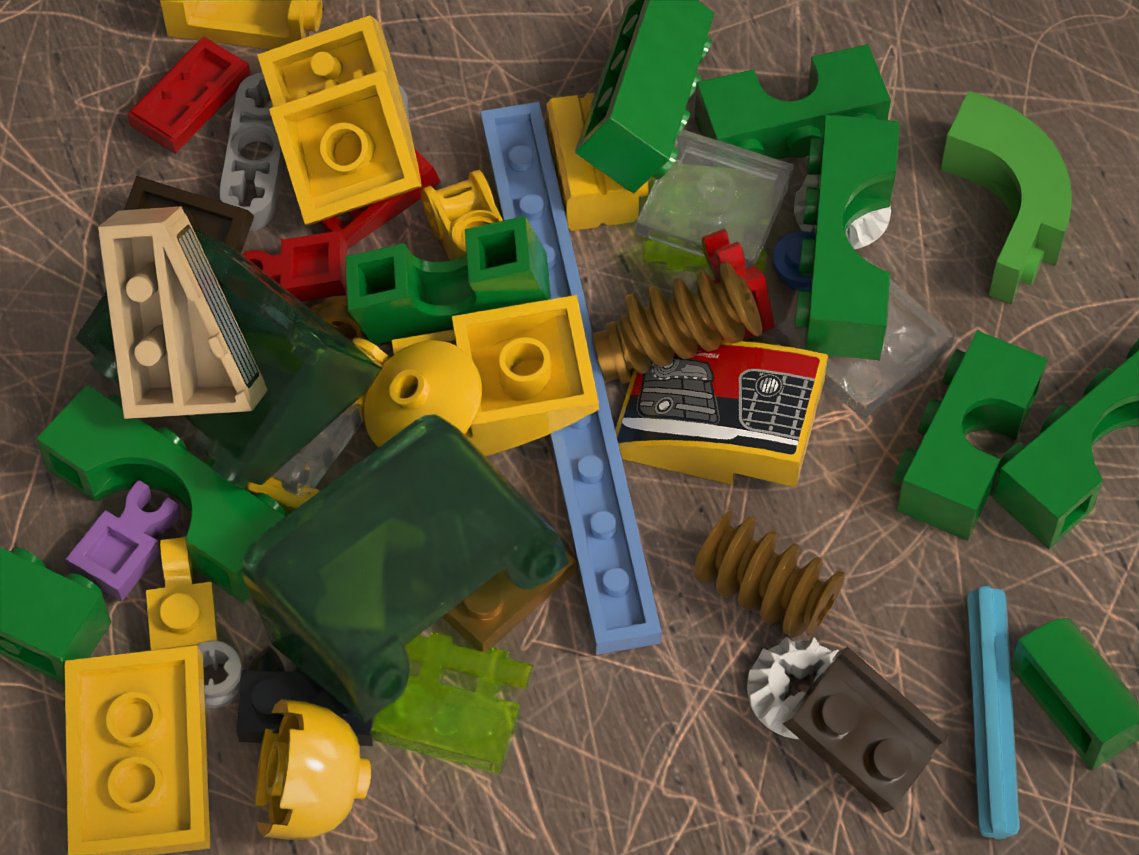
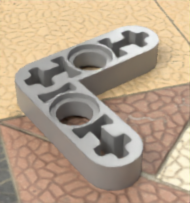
[219,72,409,231]

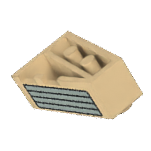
[98,206,268,419]

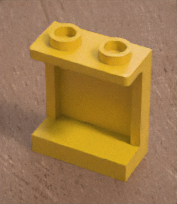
[160,0,323,50]

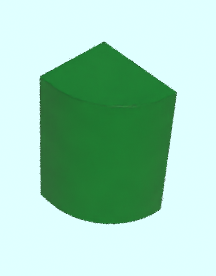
[1010,618,1139,770]

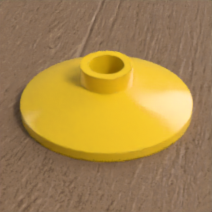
[364,340,482,461]

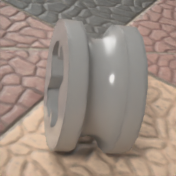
[197,641,243,708]

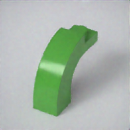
[941,91,1072,304]

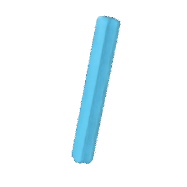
[967,586,1020,840]

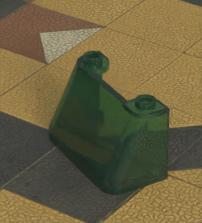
[75,227,383,488]
[242,414,569,723]

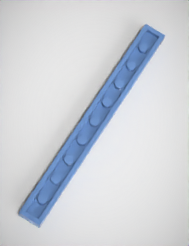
[480,102,662,655]

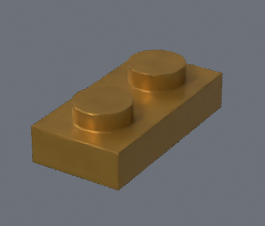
[437,520,576,656]

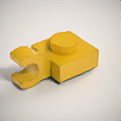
[146,537,219,651]

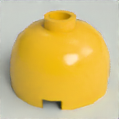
[255,699,371,840]

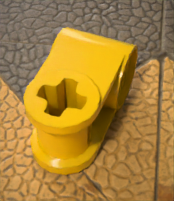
[421,170,503,261]

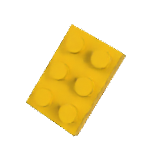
[65,645,211,855]

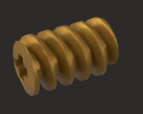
[619,261,762,374]
[694,510,845,638]

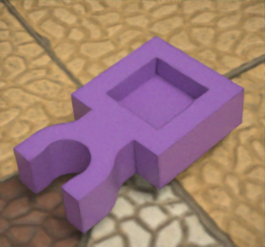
[66,480,181,602]

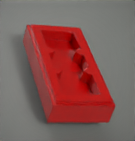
[127,36,251,154]

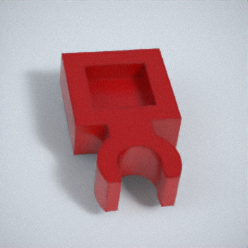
[238,230,347,303]

